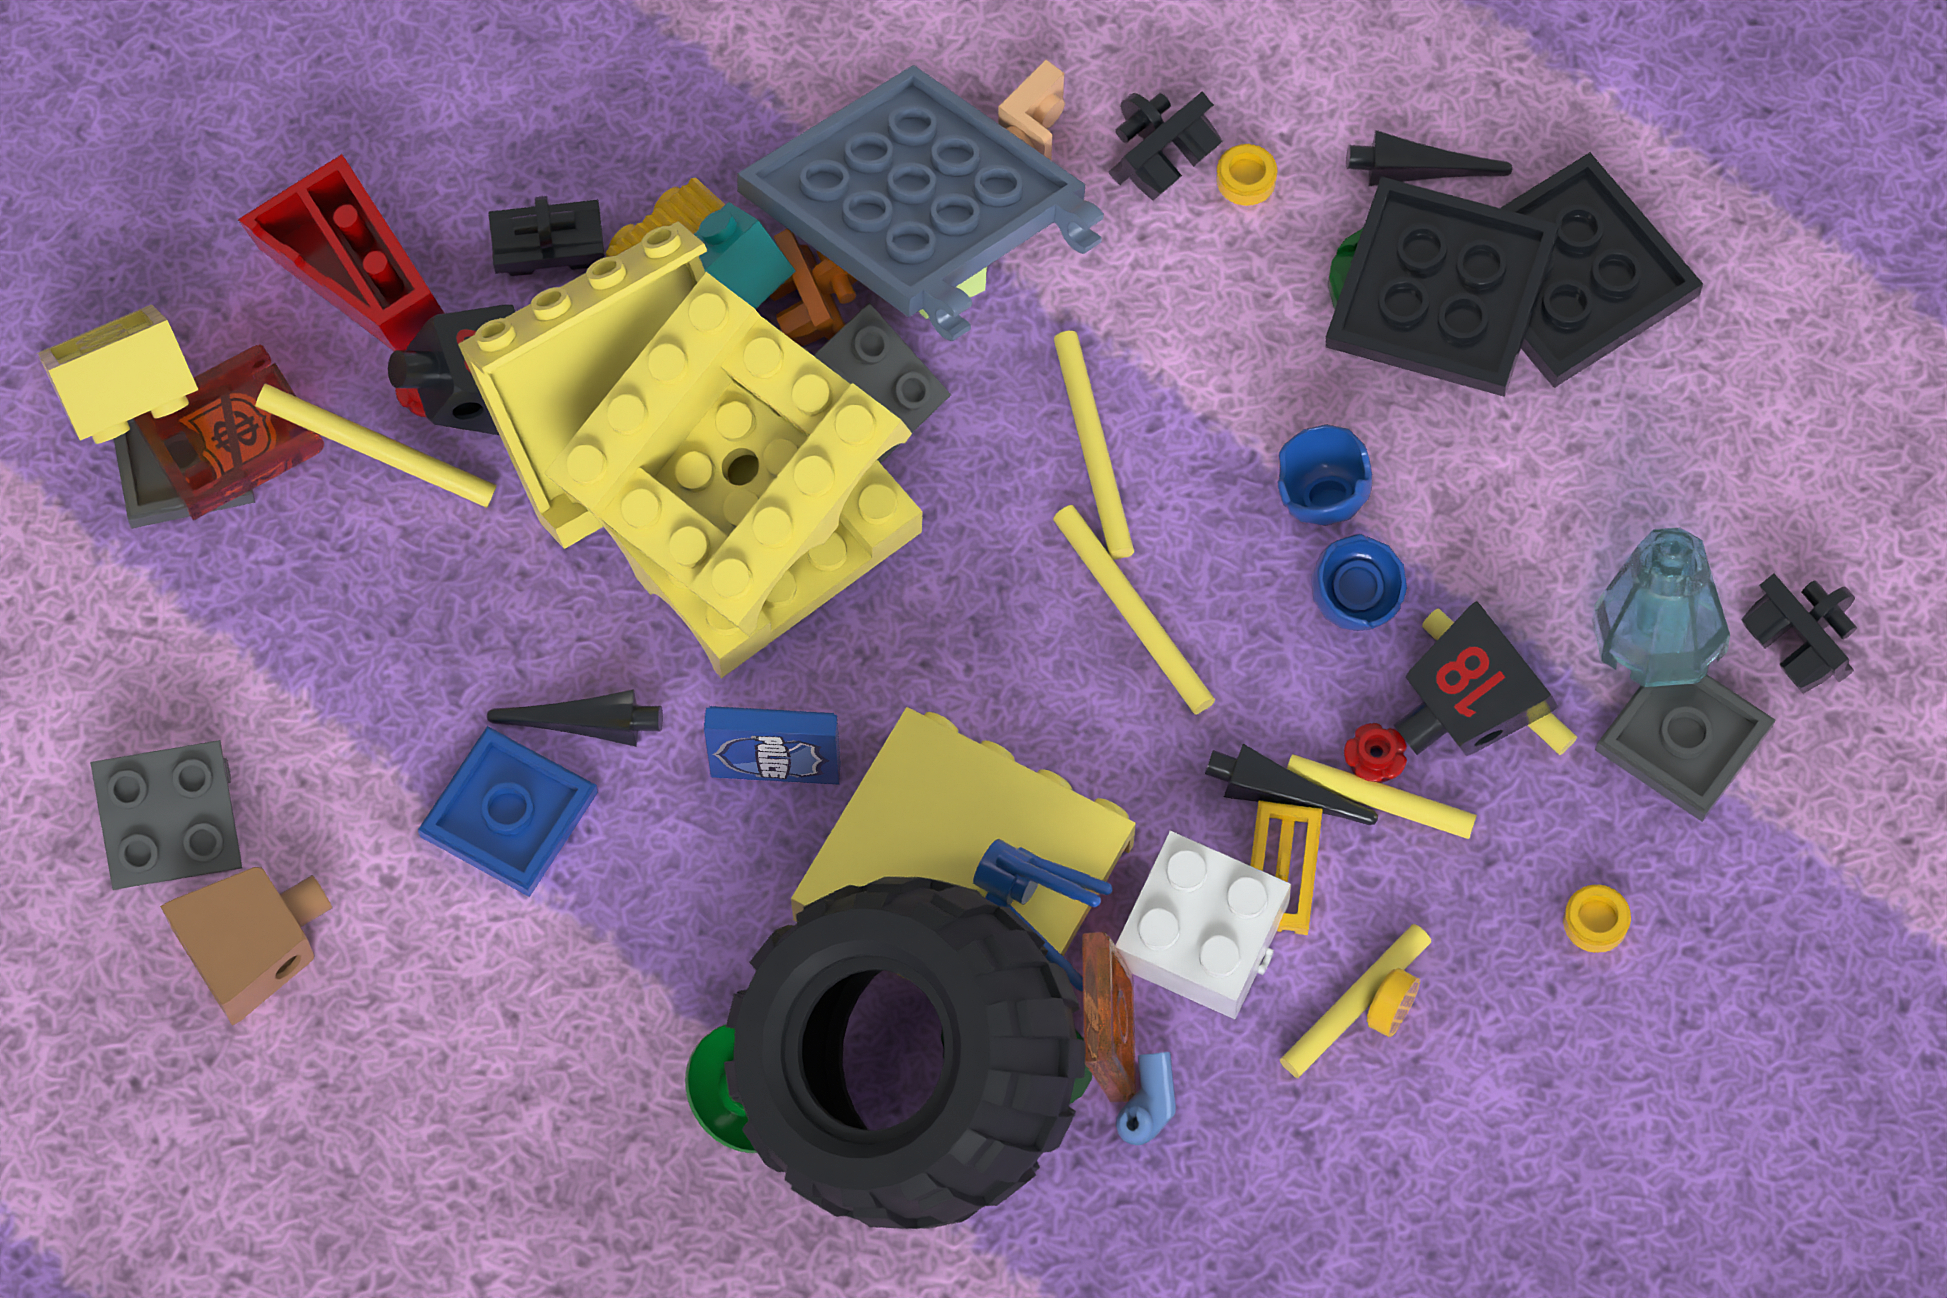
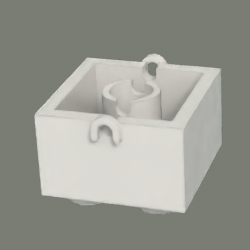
[1115,831,1291,1019]

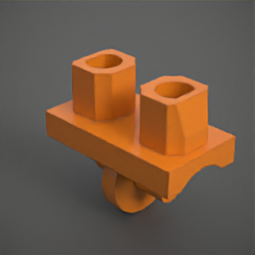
[769,228,857,347]

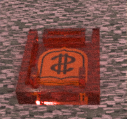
[132,345,324,521]

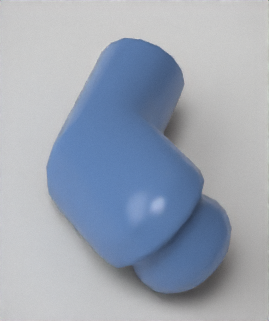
[1116,1052,1176,1145]

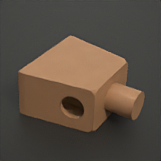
[160,867,332,1026]

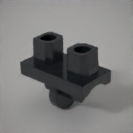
[1108,91,1223,201]
[488,196,605,277]
[1741,573,1857,694]

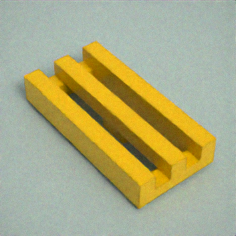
[1250,801,1323,935]

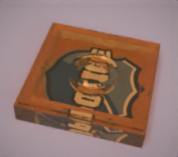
[1082,932,1136,1102]

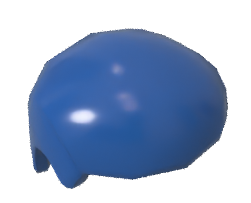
[1277,424,1373,526]
[1311,534,1407,631]

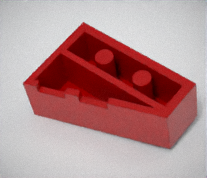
[238,154,445,351]

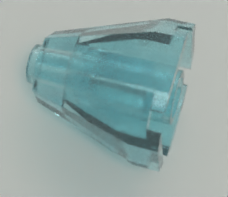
[1592,527,1731,687]

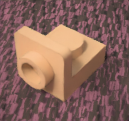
[998,60,1065,161]

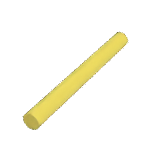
[1053,331,1134,560]
[255,383,497,508]
[1053,505,1215,715]

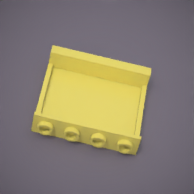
[458,221,707,549]
[791,707,1136,980]

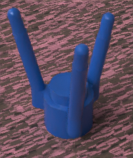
[973,839,1113,991]

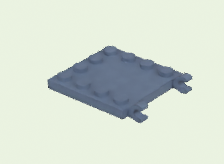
[737,65,1104,341]

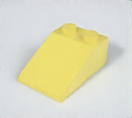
[38,304,199,444]

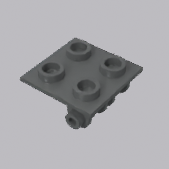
[813,303,951,463]
[90,740,242,890]

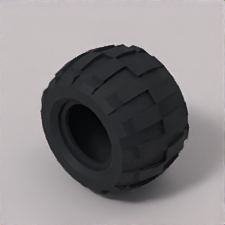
[724,877,1086,1229]

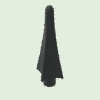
[1346,130,1513,186]
[487,689,663,747]
[1205,744,1378,825]

